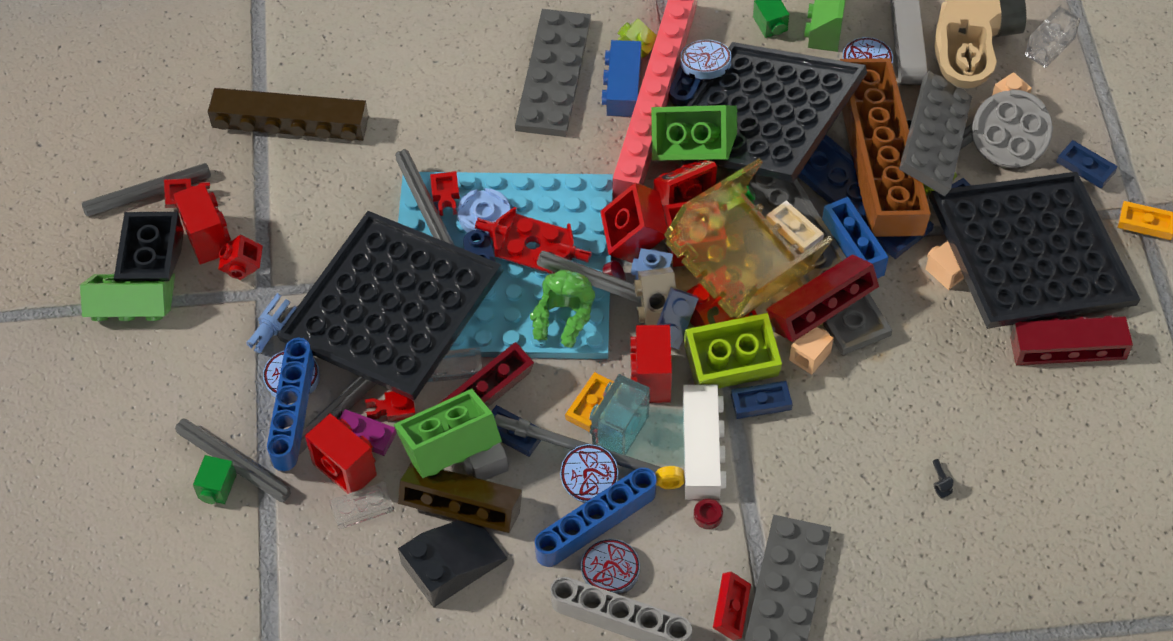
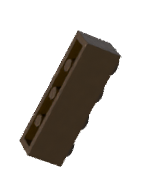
[398,462,523,533]

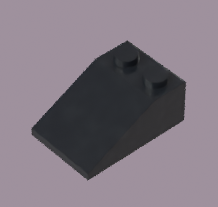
[114,211,184,282]
[398,520,508,608]

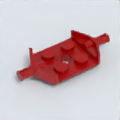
[475,207,592,274]

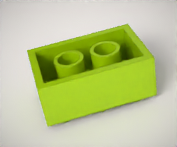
[683,313,782,389]

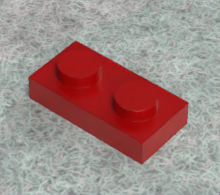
[713,571,751,641]

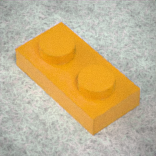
[1117,201,1173,240]
[565,372,619,432]

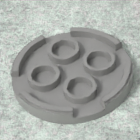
[972,90,1053,169]

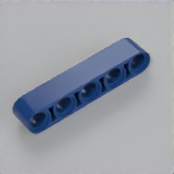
[267,338,315,471]
[535,467,657,567]

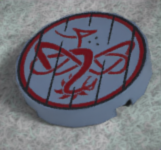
[581,539,640,594]

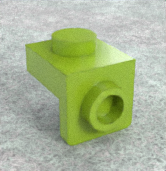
[617,18,657,58]

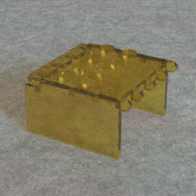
[664,158,833,318]

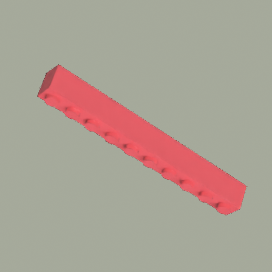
[613,0,697,198]

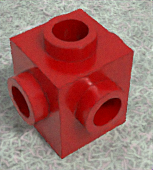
[218,234,263,280]

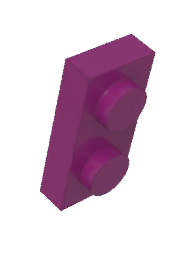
[339,409,397,456]

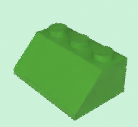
[804,0,846,52]
[651,105,737,160]
[80,273,175,321]
[394,389,502,478]

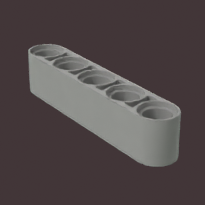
[890,0,927,85]
[550,577,692,641]

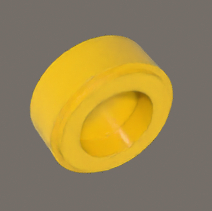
[655,466,685,489]

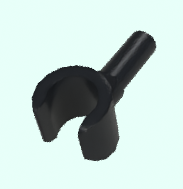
[933,459,953,498]

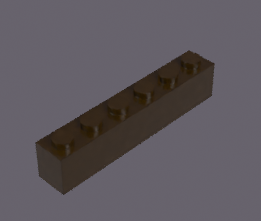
[207,88,369,141]

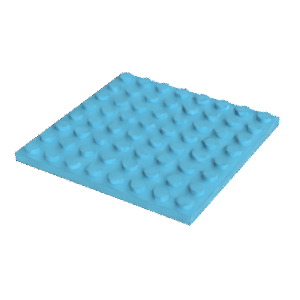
[398,172,613,359]

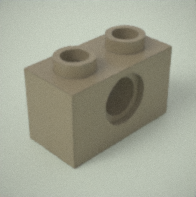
[634,267,676,325]

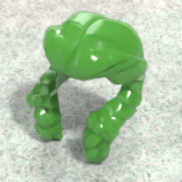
[530,270,595,348]

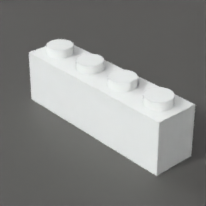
[683,385,726,500]

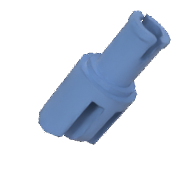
[246,293,297,353]

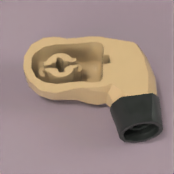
[934,0,1027,89]

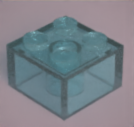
[589,374,650,455]

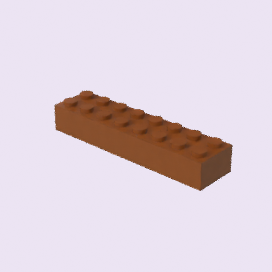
[840,58,931,237]

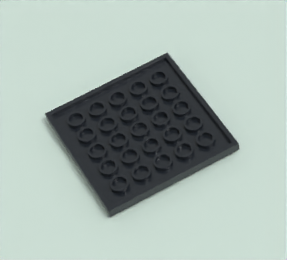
[686,42,867,182]
[929,171,1141,329]
[277,211,504,401]

